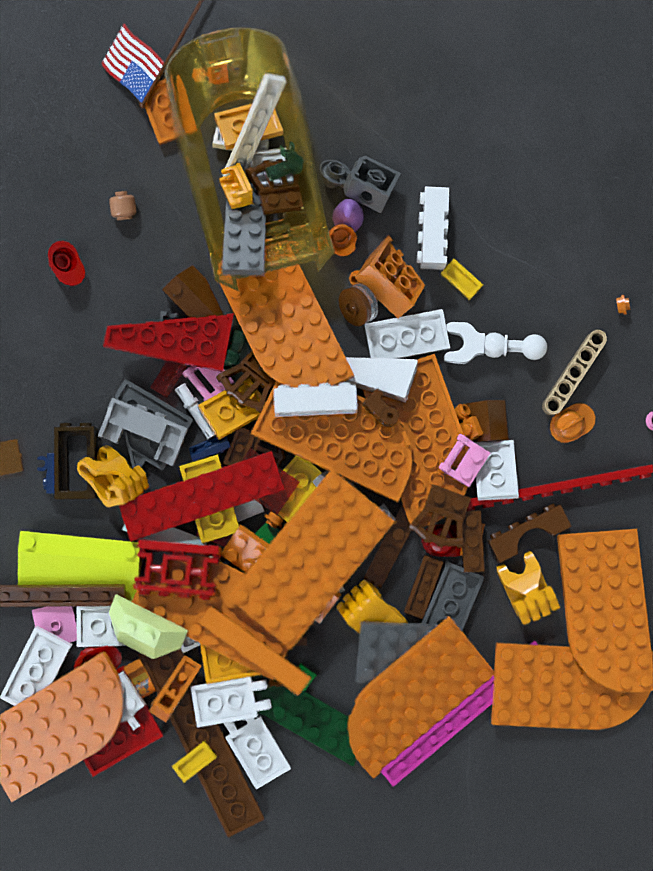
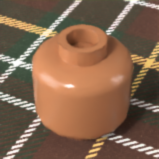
[109,191,136,220]

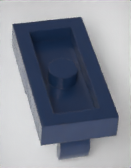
[189,436,231,462]
[37,453,54,494]

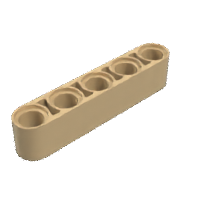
[542,330,607,415]

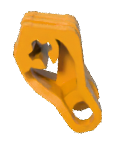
[77,445,150,507]
[496,551,560,625]
[336,579,408,634]

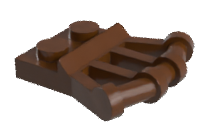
[245,159,303,215]
[216,351,276,413]
[223,428,286,473]
[408,484,471,548]

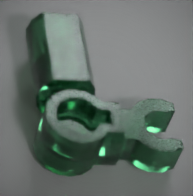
[266,141,303,181]
[224,330,246,368]

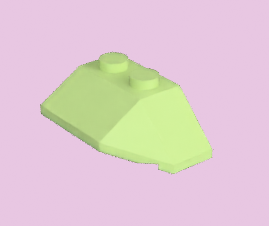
[109,595,188,659]

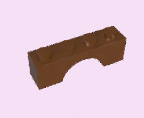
[487,503,572,563]

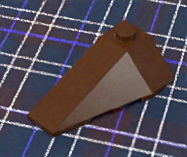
[162,265,234,339]

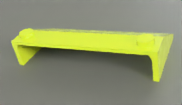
[18,531,142,602]

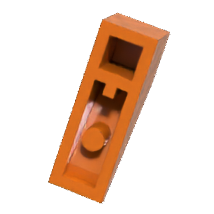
[149,655,201,722]

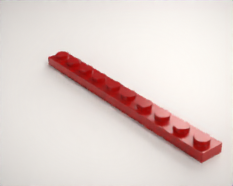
[467,464,653,511]

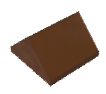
[465,400,508,442]

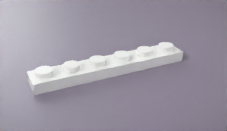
[222,74,286,177]

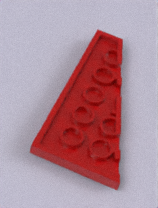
[103,313,234,372]

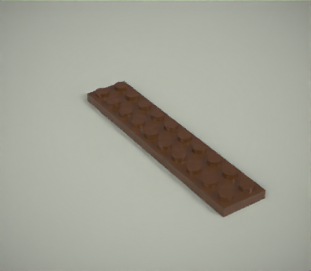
[139,648,265,837]

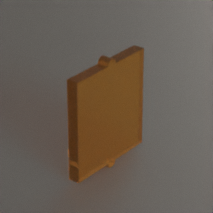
[0,439,23,476]

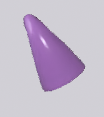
[333,199,364,231]

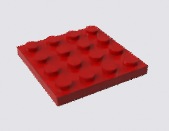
[83,665,164,777]

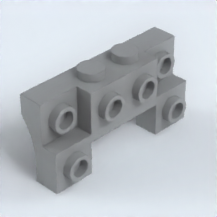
[98,398,188,467]

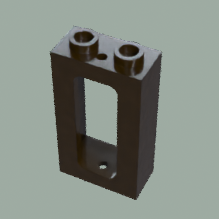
[54,423,98,500]

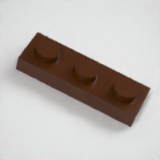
[462,511,484,573]
[404,555,443,619]

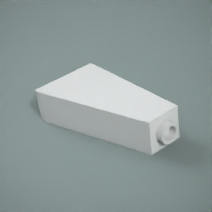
[343,358,418,403]

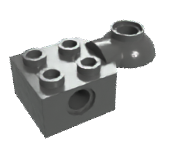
[320,156,401,213]

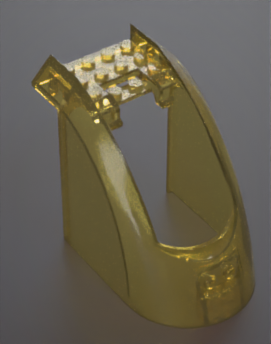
[165,27,334,291]

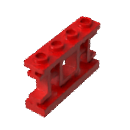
[133,540,222,600]

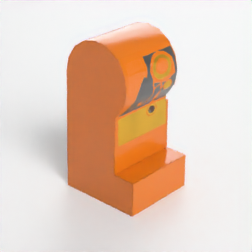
[124,658,156,699]

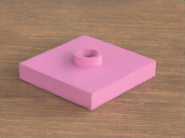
[32,606,77,642]

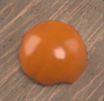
[327,224,357,256]

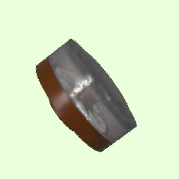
[339,283,378,326]

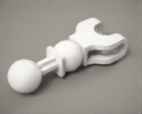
[444,322,547,364]

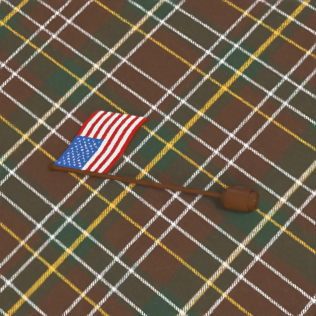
[102,0,204,108]

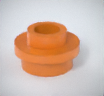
[616,295,630,315]
[265,511,284,529]

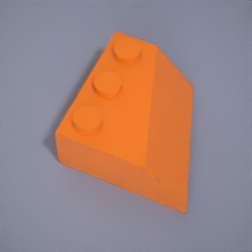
[355,235,425,318]

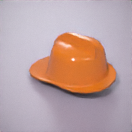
[550,403,595,443]

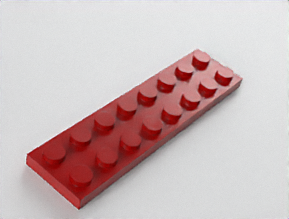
[119,451,285,542]

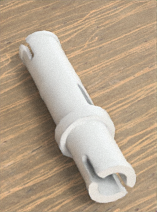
[175,383,215,440]

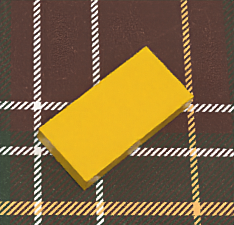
[441,259,483,300]
[172,741,217,783]

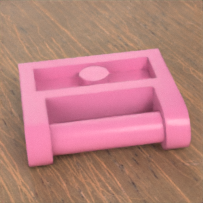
[182,366,235,401]
[438,434,490,488]

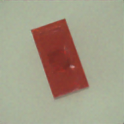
[150,361,187,398]

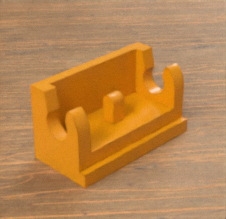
[219,163,253,209]

